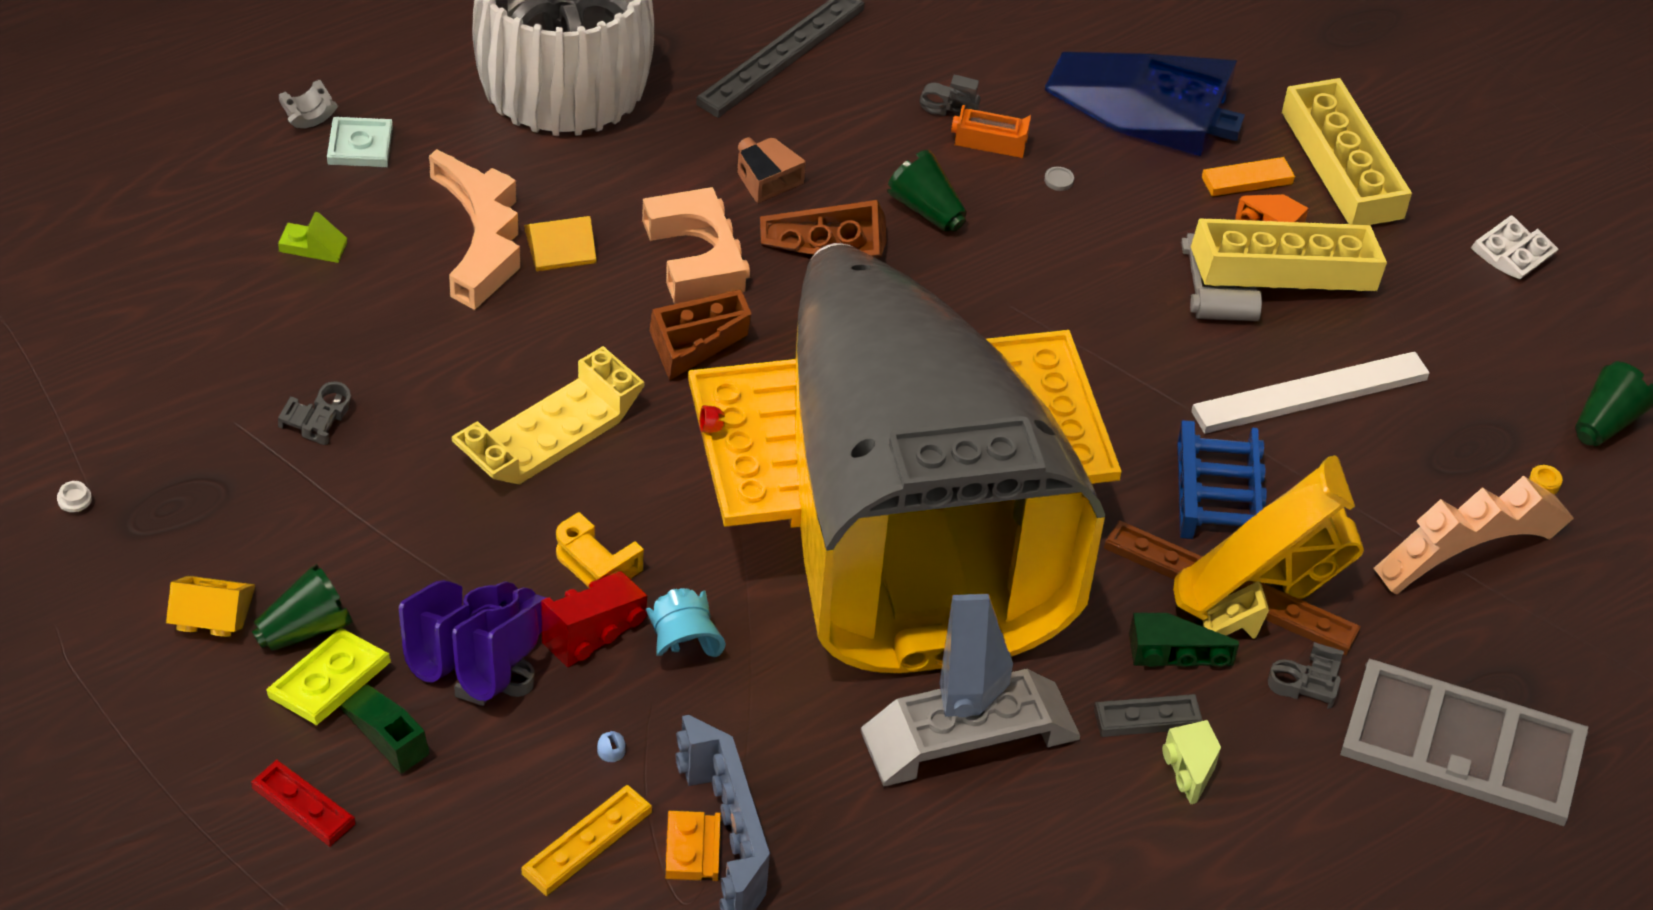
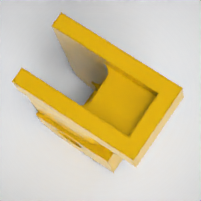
[556,512,644,588]

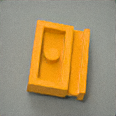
[665,811,720,881]

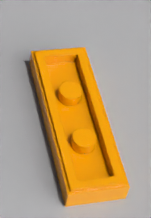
[1202,157,1295,197]

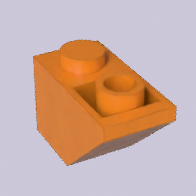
[1235,194,1309,223]

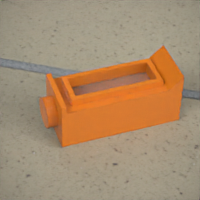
[951,105,1031,158]

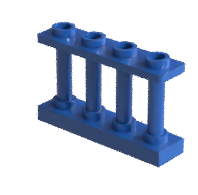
[1177,420,1267,539]

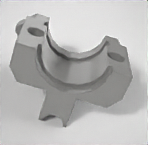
[279,80,338,129]

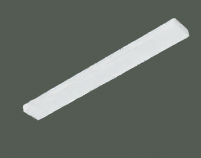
[1191,351,1429,434]

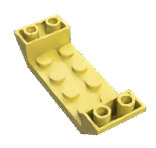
[452,346,644,485]

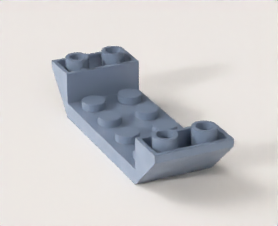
[676,715,770,910]

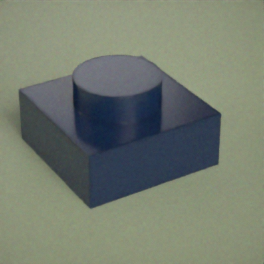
[1209,108,1245,141]

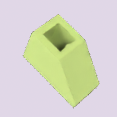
[1162,720,1221,805]

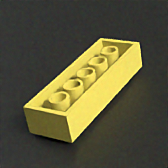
[1282,78,1412,225]
[1191,218,1387,291]

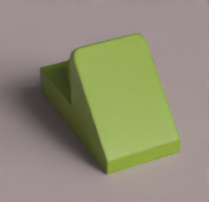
[278,212,347,263]

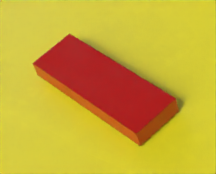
[251,760,355,847]

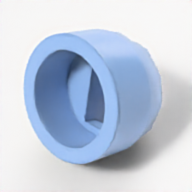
[597,731,626,762]

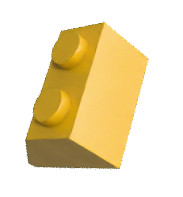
[166,576,255,637]

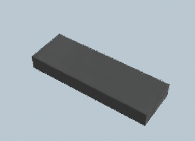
[1094,694,1203,737]

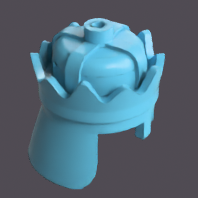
[646,588,726,657]

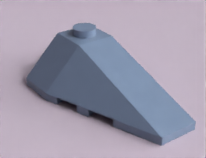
[940,594,1013,717]

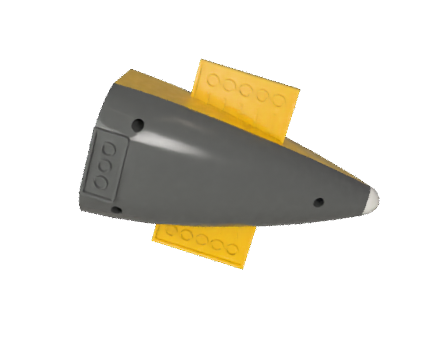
[688,243,1121,673]

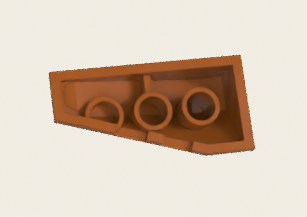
[760,200,887,258]

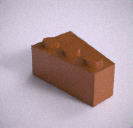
[649,289,751,381]

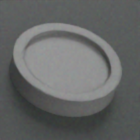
[1044,167,1074,191]

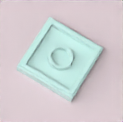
[327,117,393,167]

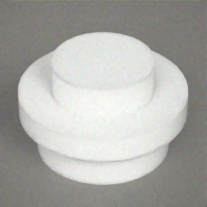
[57,481,92,512]

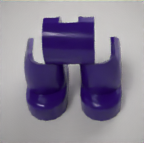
[399,580,547,701]

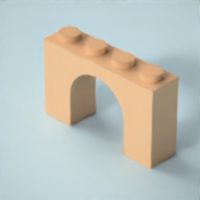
[642,187,750,304]

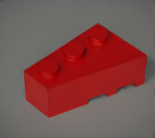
[541,571,648,668]

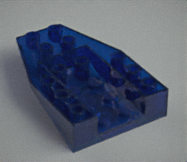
[1045,52,1237,156]

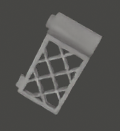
[1181,233,1262,321]

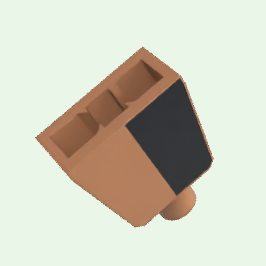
[737,137,806,203]

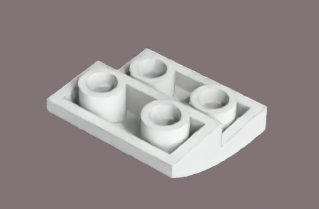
[1471,215,1559,279]

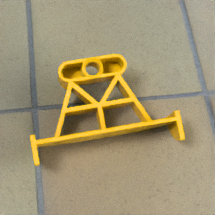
[1173,455,1364,621]

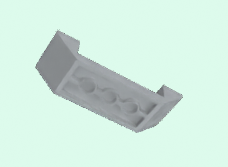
[861,669,1080,787]

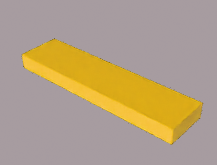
[521,785,652,896]

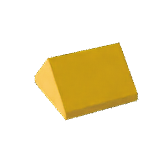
[524,216,596,271]

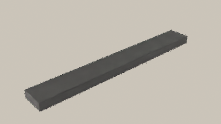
[696,0,865,118]

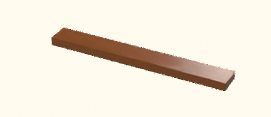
[1104,520,1361,656]

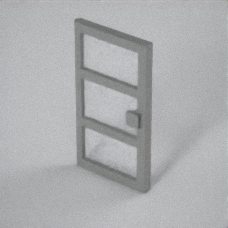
[1340,658,1589,826]

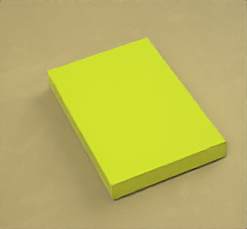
[266,628,391,725]

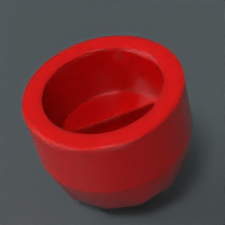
[699,405,725,433]

